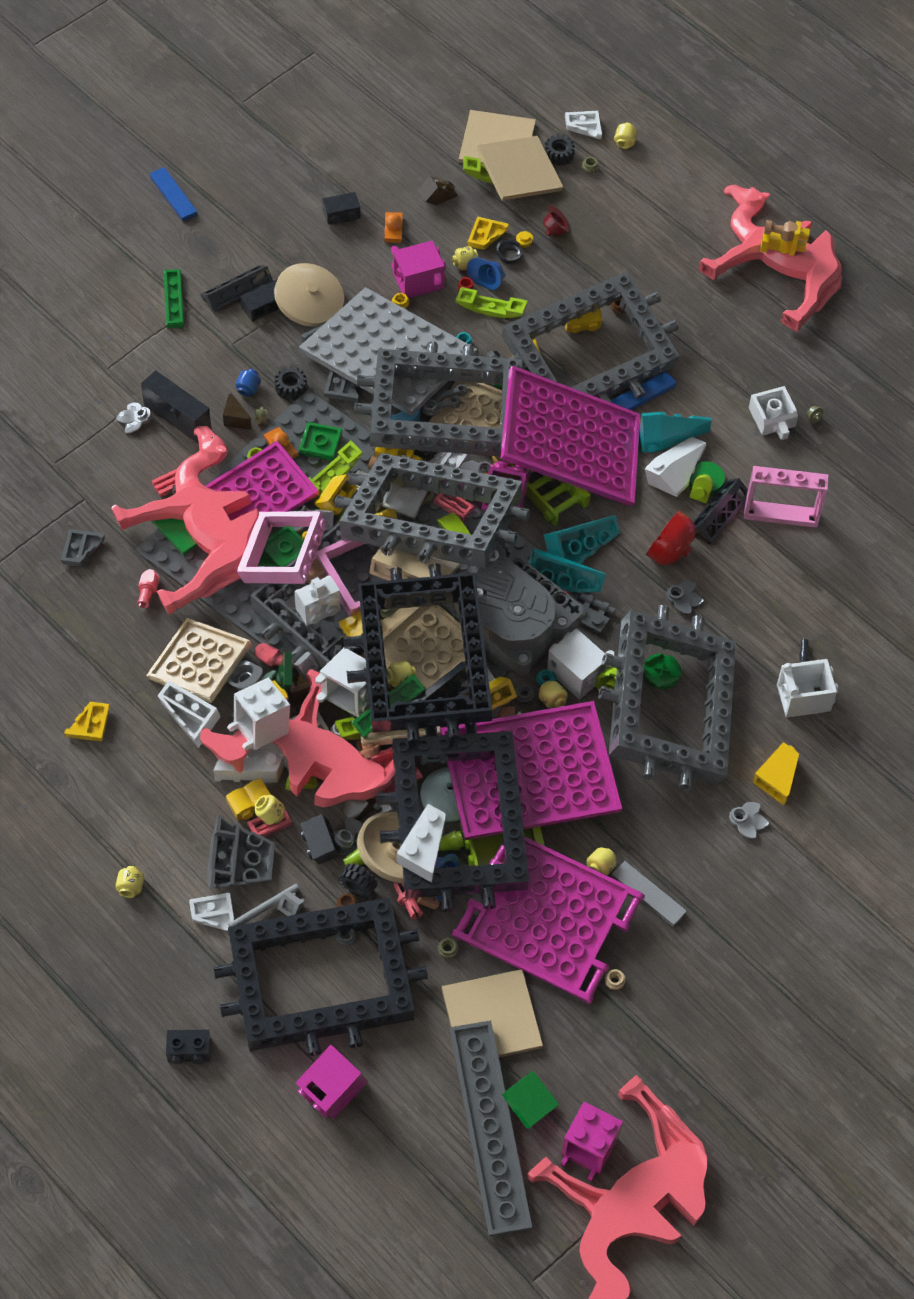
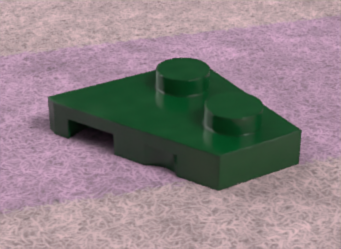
[275,652,292,693]

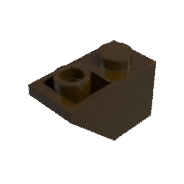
[417,176,458,206]

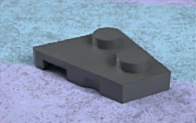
[61,529,105,566]

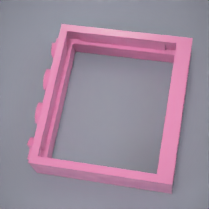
[744,466,828,528]
[237,512,327,584]
[316,539,381,616]

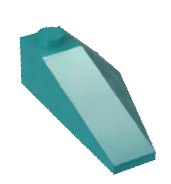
[639,412,712,453]
[544,515,620,564]
[528,548,606,593]

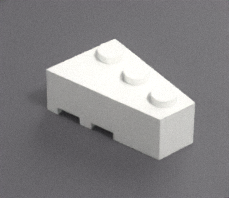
[158,681,220,748]
[213,748,285,783]
[396,804,446,882]

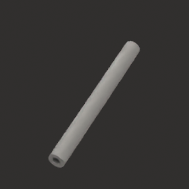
[228,884,300,927]

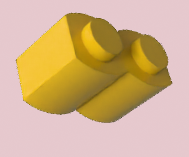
[226,778,271,821]

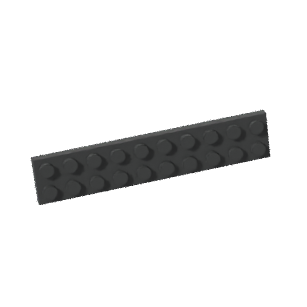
[450,1020,532,1237]

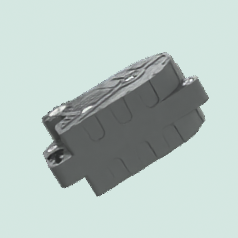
[440,544,583,675]

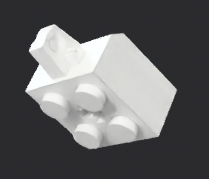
[749,386,798,440]
[294,576,341,626]

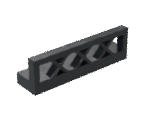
[200,265,273,311]
[693,478,748,544]
[412,661,469,702]

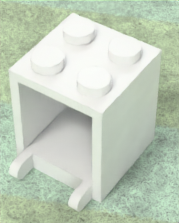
[547,628,614,700]
[316,648,370,717]
[777,659,839,718]
[227,677,290,751]

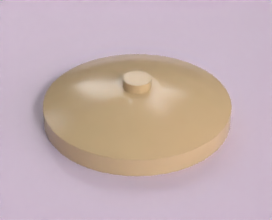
[274,263,344,327]
[357,812,404,883]

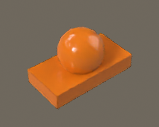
[384,212,403,243]
[264,427,298,459]

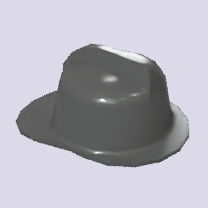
[227,661,263,691]

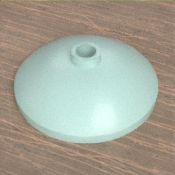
[420,767,460,822]

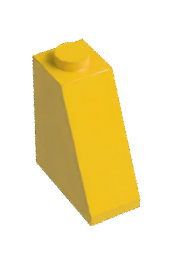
[753,742,799,805]

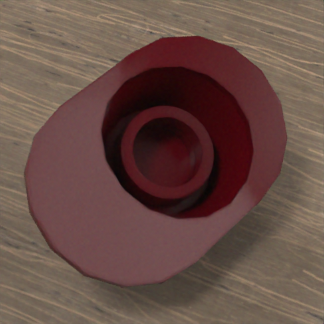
[543,206,569,237]

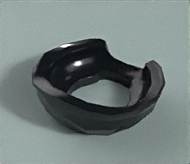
[496,239,523,263]

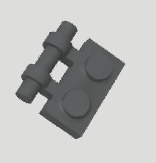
[579,593,616,636]

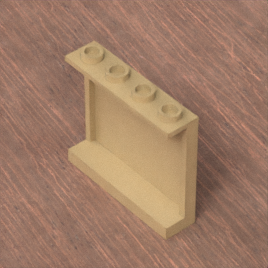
[370,546,461,581]

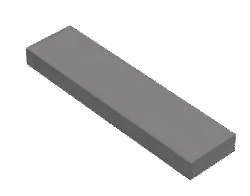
[611,861,687,927]

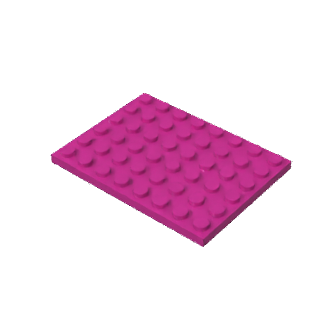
[501,366,640,506]
[440,701,622,840]

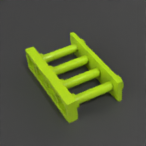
[512,465,591,526]

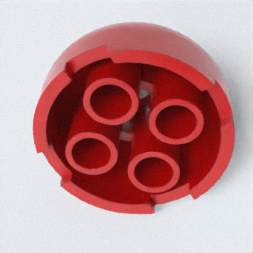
[646,511,696,566]

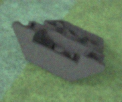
[206,814,275,889]

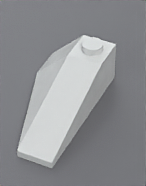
[645,437,706,497]

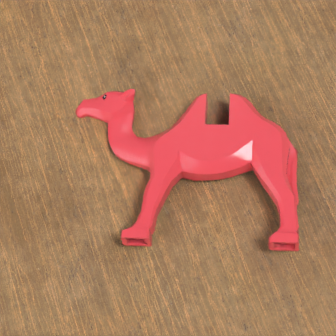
[698,184,842,332]
[111,426,259,615]
[200,669,394,807]
[527,1075,707,1299]

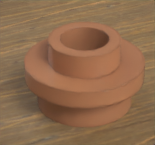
[360,743,379,759]

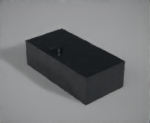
[141,370,212,443]

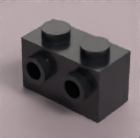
[322,192,361,225]
[301,814,341,864]
[166,1029,211,1064]

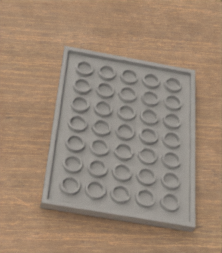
[299,287,477,416]

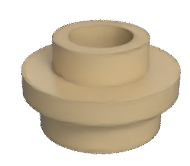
[605,969,625,990]

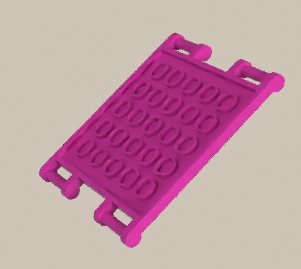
[451,837,645,1004]

